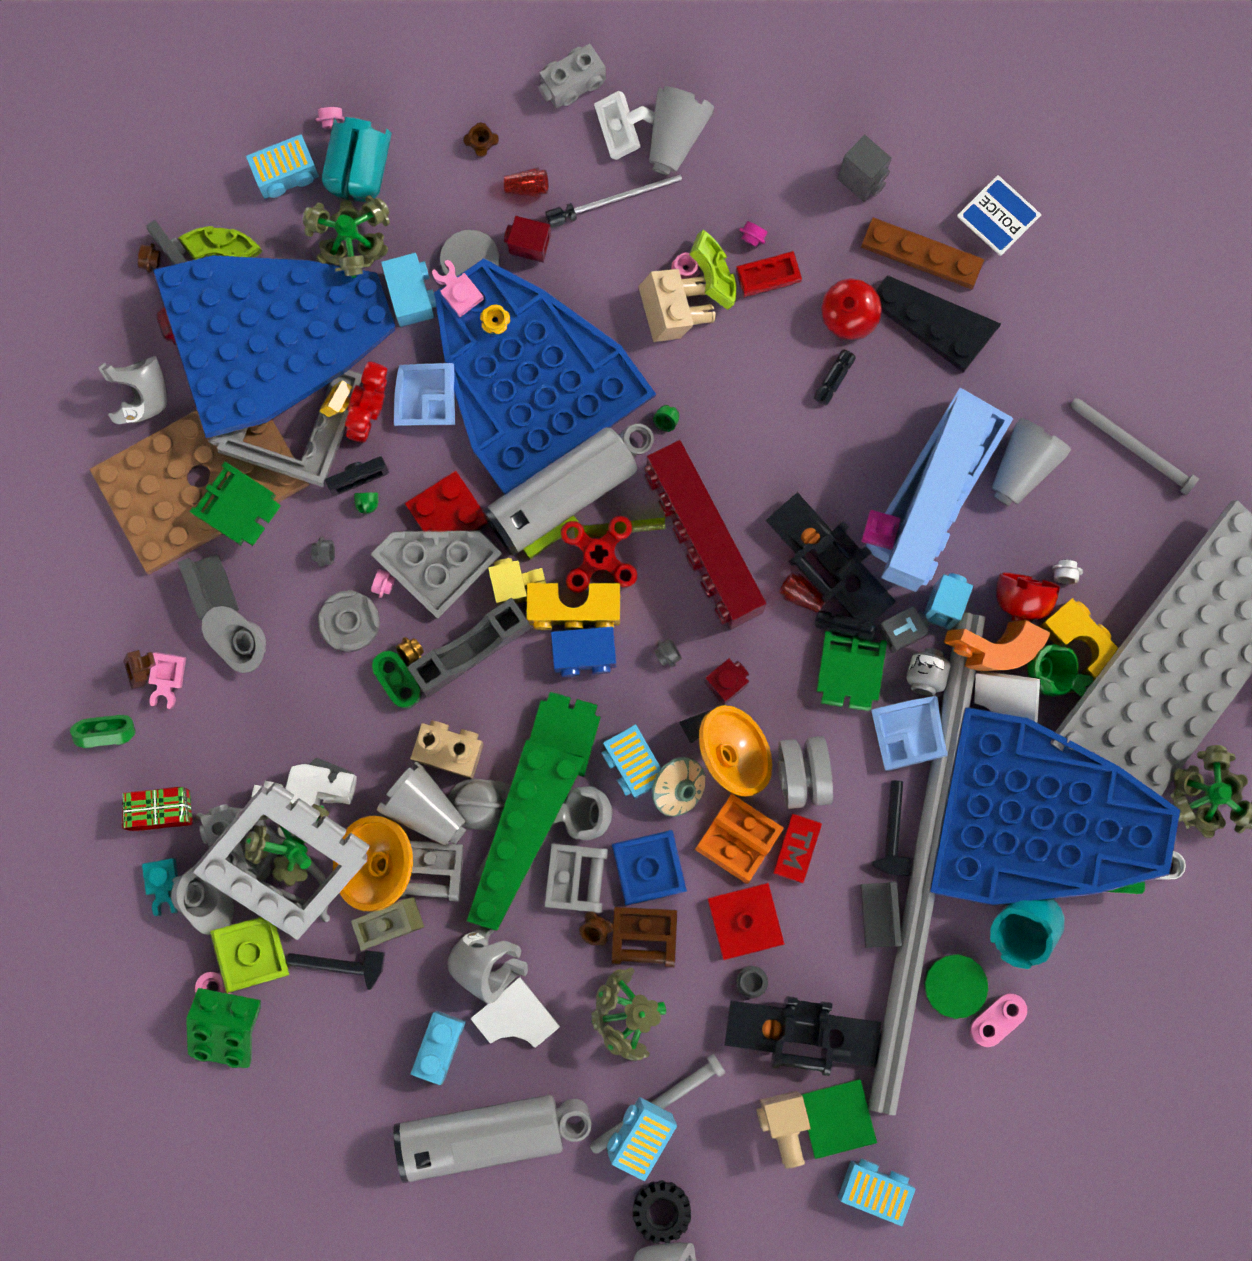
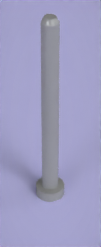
[1071,398,1199,495]
[590,1054,726,1153]

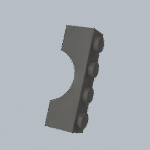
[407,597,531,697]

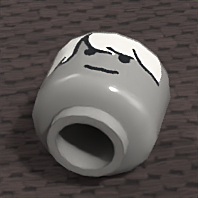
[906,648,951,696]

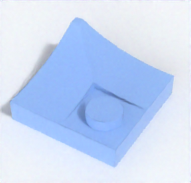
[394,363,455,426]
[871,696,948,771]

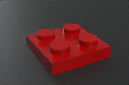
[405,471,488,531]

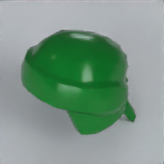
[1027,644,1093,697]

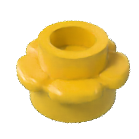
[480,305,510,334]

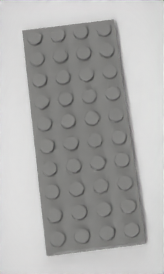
[1050,500,1252,796]

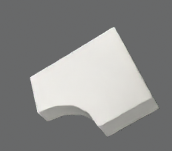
[974,671,1040,723]
[471,977,560,1048]

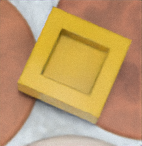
[319,380,353,417]

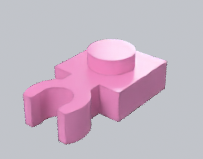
[432,260,484,317]
[148,652,186,709]

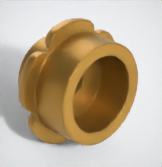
[396,637,424,666]

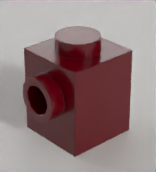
[504,216,551,263]
[704,658,749,706]

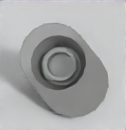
[201,606,266,673]
[448,779,511,831]
[171,867,234,936]

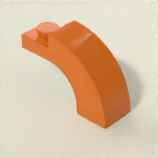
[944,620,1050,671]

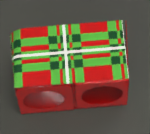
[122,787,193,831]

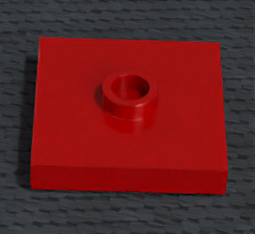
[707,883,785,960]

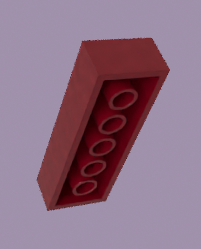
[644,440,767,630]

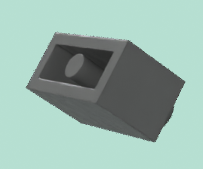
[838,134,892,202]

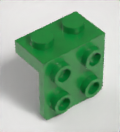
[186,988,261,1068]

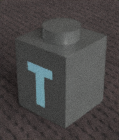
[877,606,929,654]

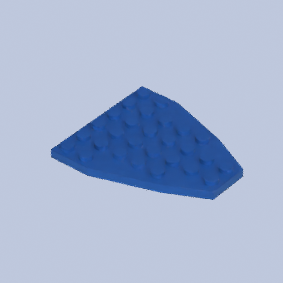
[154,255,395,438]
[434,258,656,495]
[930,707,1180,906]

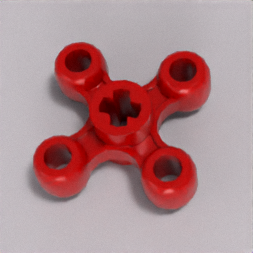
[345,361,388,443]
[560,516,638,593]

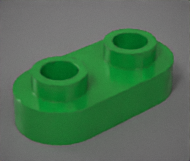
[372,651,421,709]
[70,715,136,748]

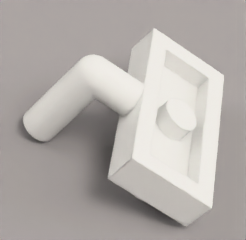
[594,91,654,160]

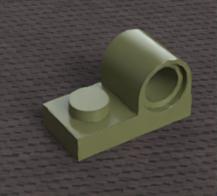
[351,897,425,951]

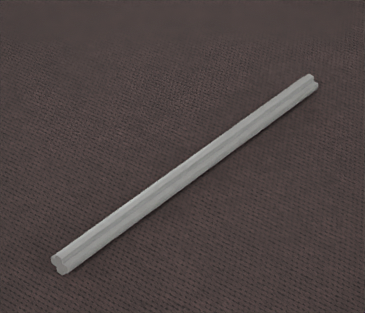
[868,612,985,1115]

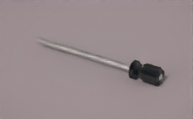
[545,175,682,228]

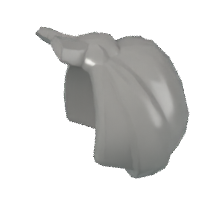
[553,786,613,840]

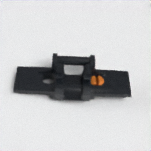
[766,492,896,623]
[724,996,881,1076]

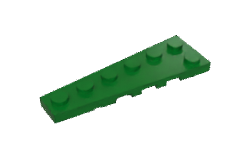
[467,740,586,931]

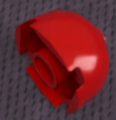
[821,278,882,340]
[996,572,1061,622]

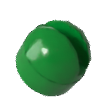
[653,405,680,432]
[354,492,379,514]

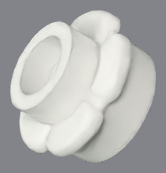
[1052,560,1083,584]

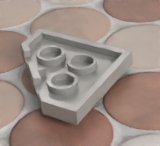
[371,531,502,619]

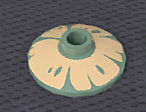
[652,757,706,817]

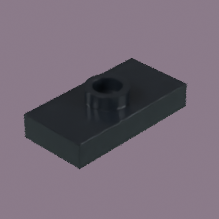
[325,456,389,496]

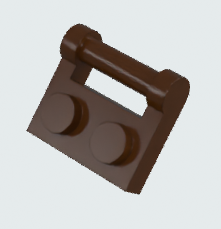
[611,907,677,968]

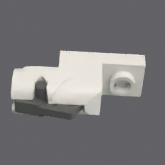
[252,758,357,806]

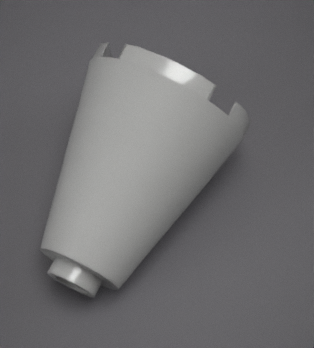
[649,86,715,175]
[992,418,1071,506]
[377,762,467,846]

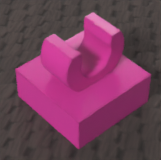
[861,510,901,550]

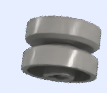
[778,736,833,809]

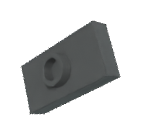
[146,220,187,265]

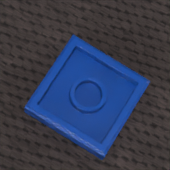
[612,830,687,906]

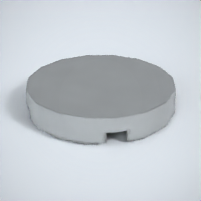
[440,230,500,277]
[318,590,380,652]

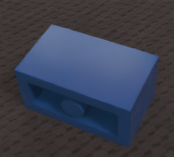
[551,627,616,677]

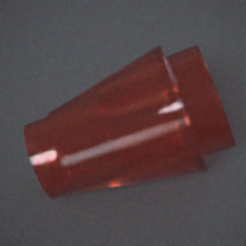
[504,167,549,198]
[779,572,825,613]

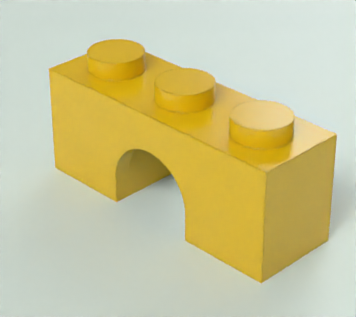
[527,583,620,630]
[1039,598,1119,684]

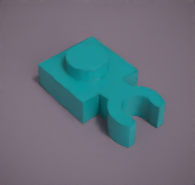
[142,858,178,916]

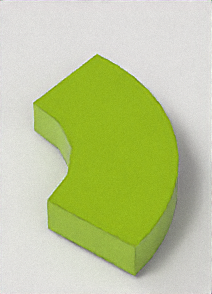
[178,226,263,260]
[689,229,736,310]

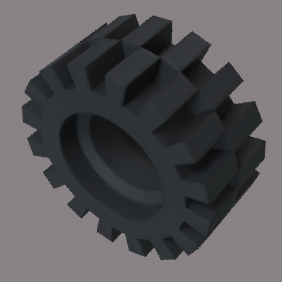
[633,1180,691,1244]

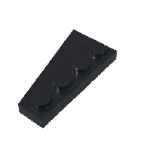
[875,275,1001,373]

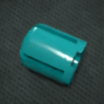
[322,117,392,202]

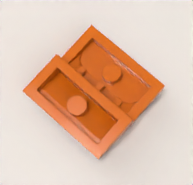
[695,793,784,884]

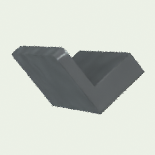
[177,554,239,621]
[860,882,902,948]

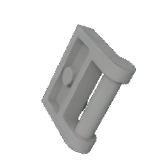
[400,841,464,902]
[545,844,608,913]

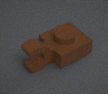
[123,650,156,689]

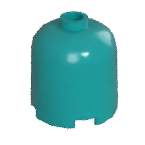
[990,899,1065,969]

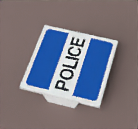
[957,175,1042,256]

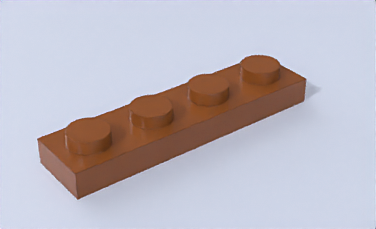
[861,217,985,290]

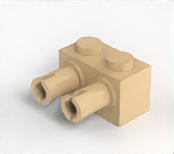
[638,269,716,342]
[410,720,484,779]
[756,1090,811,1169]

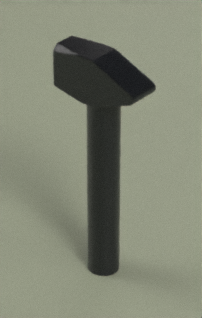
[871,780,911,877]
[287,950,385,990]

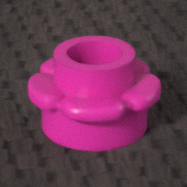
[739,221,768,247]

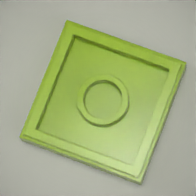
[210,917,289,993]

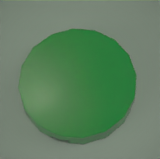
[923,954,989,1019]

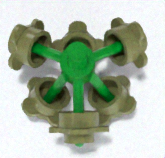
[303,195,390,278]
[1170,745,1252,838]

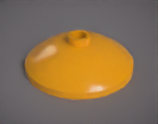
[699,705,773,796]
[333,816,413,912]

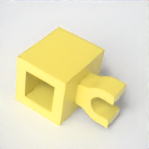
[488,558,546,606]

